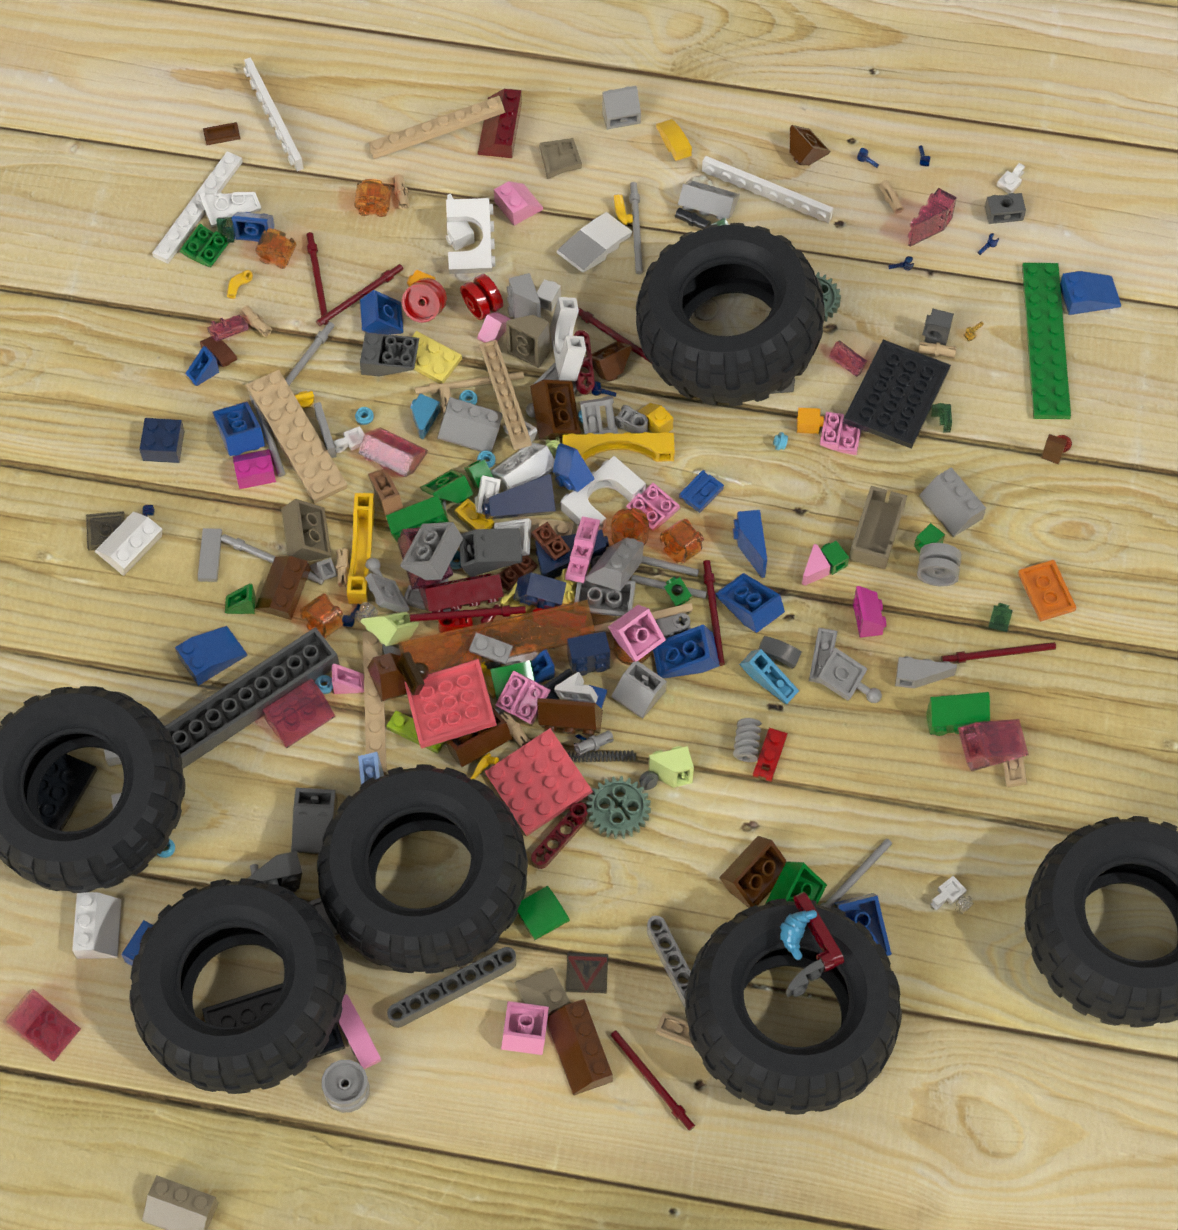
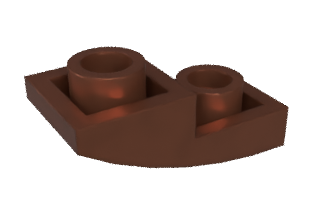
[200,335,237,367]
[531,522,570,561]
[498,555,538,591]

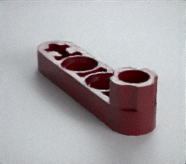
[574,330,595,395]
[531,802,588,869]
[794,892,844,972]

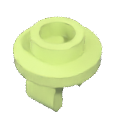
[545,437,561,456]

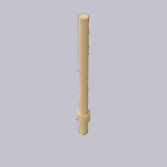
[415,372,524,395]

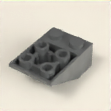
[360,332,419,377]
[460,528,522,577]
[291,788,338,854]
[248,851,302,892]

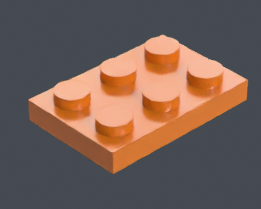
[1018,560,1077,622]

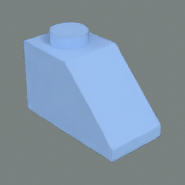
[358,752,384,784]

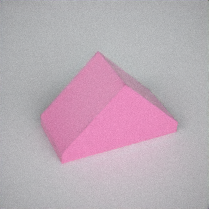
[477,312,510,343]
[802,544,830,586]
[332,664,364,694]

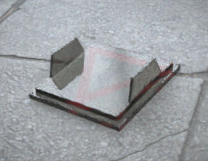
[566,952,608,994]

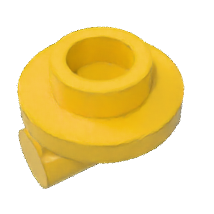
[295,391,314,408]

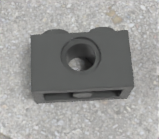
[985,193,1026,224]
[922,309,954,345]

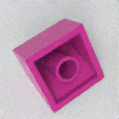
[233,449,276,489]
[853,586,887,638]

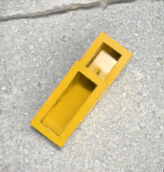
[656,119,692,161]

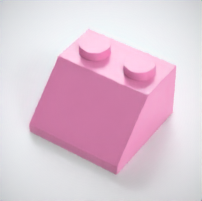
[494,181,543,226]
[608,605,666,662]
[501,1001,549,1055]

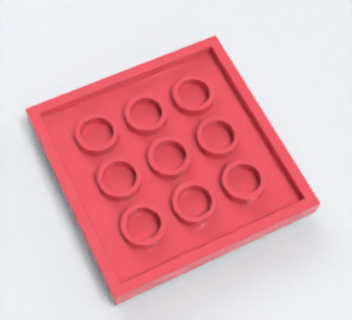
[404,659,497,749]
[485,728,593,836]

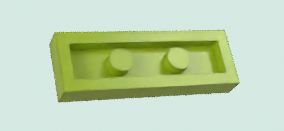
[386,711,444,754]

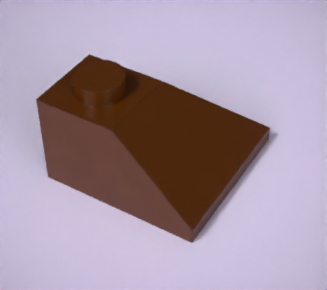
[790,125,831,166]
[586,341,632,381]
[367,653,407,702]

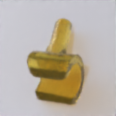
[964,322,984,341]

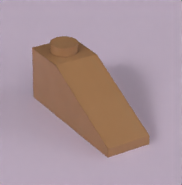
[368,468,403,519]

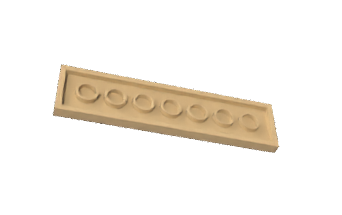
[246,370,347,504]

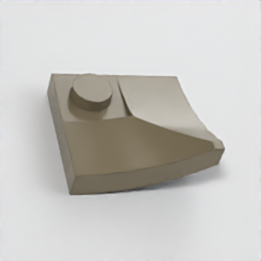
[539,138,582,179]
[514,968,571,1016]

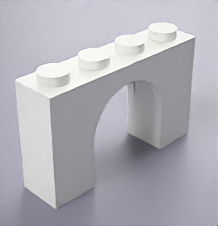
[446,198,495,274]
[549,297,586,381]
[561,456,646,530]

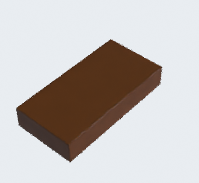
[203,122,241,146]
[1041,434,1067,465]

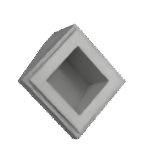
[310,558,337,581]

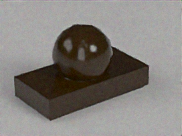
[397,652,429,695]

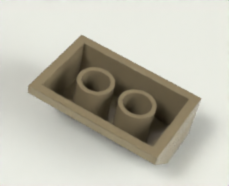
[506,315,550,368]
[281,499,332,561]
[142,1175,219,1230]

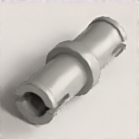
[574,730,614,756]

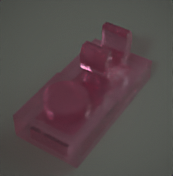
[207,315,248,342]
[829,340,867,377]

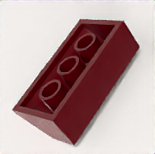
[478,88,522,158]
[419,573,504,613]

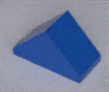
[185,346,219,386]
[531,649,555,684]

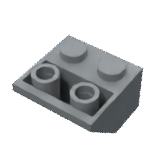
[602,86,641,130]
[612,661,667,719]

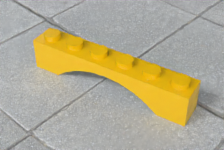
[562,432,675,462]
[347,493,375,604]

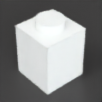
[537,279,561,312]

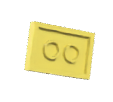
[412,331,462,384]

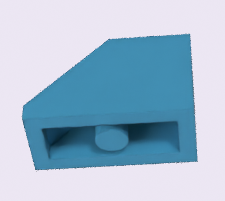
[411,394,441,440]

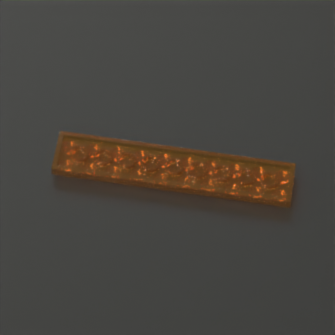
[398,600,595,674]

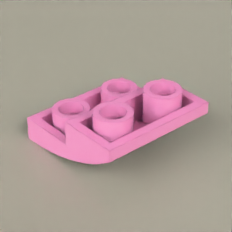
[820,412,861,455]
[626,482,680,531]
[496,671,550,724]

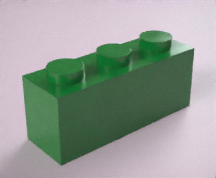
[386,495,449,542]

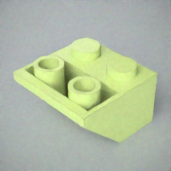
[360,612,419,646]
[648,746,694,788]

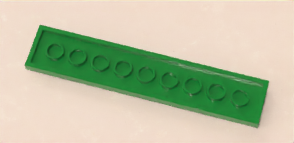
[1022,263,1071,419]

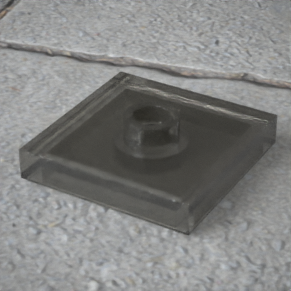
[86,511,125,551]

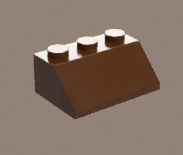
[530,379,581,440]
[255,556,311,620]
[537,698,603,736]
[444,707,512,767]
[719,836,787,908]

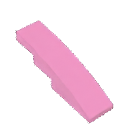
[565,516,600,583]
[338,994,381,1069]

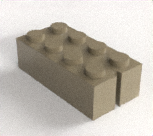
[849,486,907,569]

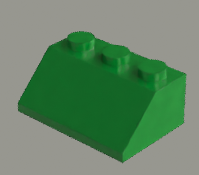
[926,692,990,736]
[766,861,827,905]

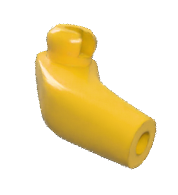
[614,194,633,225]
[227,270,253,299]

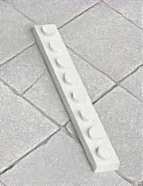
[243,57,303,171]
[152,151,243,264]
[702,156,833,223]

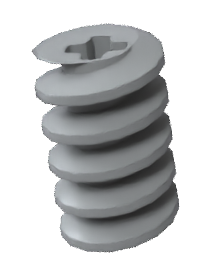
[733,718,762,763]

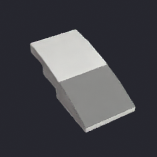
[557,212,633,273]

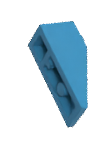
[739,649,799,704]

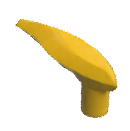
[470,753,499,779]

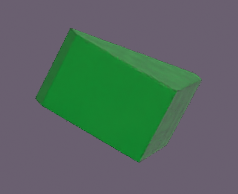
[225,583,256,614]

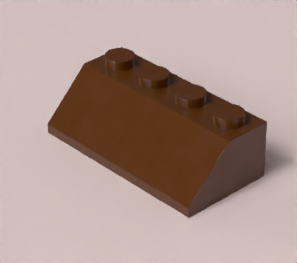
[547,999,613,1096]

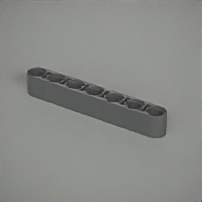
[387,947,516,1028]

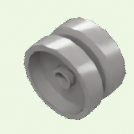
[917,543,962,587]
[322,1060,370,1113]

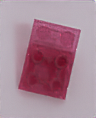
[908,188,957,247]
[958,719,1029,771]
[2,989,81,1062]

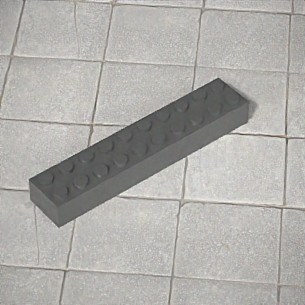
[165,627,340,769]

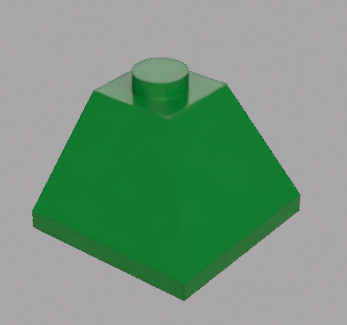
[420,469,474,503]

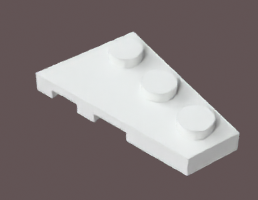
[199,192,261,227]

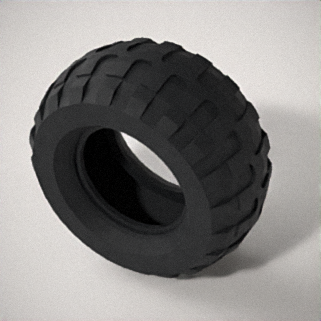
[636,223,825,406]
[0,686,186,893]
[317,764,528,974]
[1024,816,1178,1028]
[129,878,346,1094]
[685,899,902,1115]

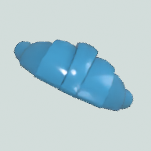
[780,910,817,960]

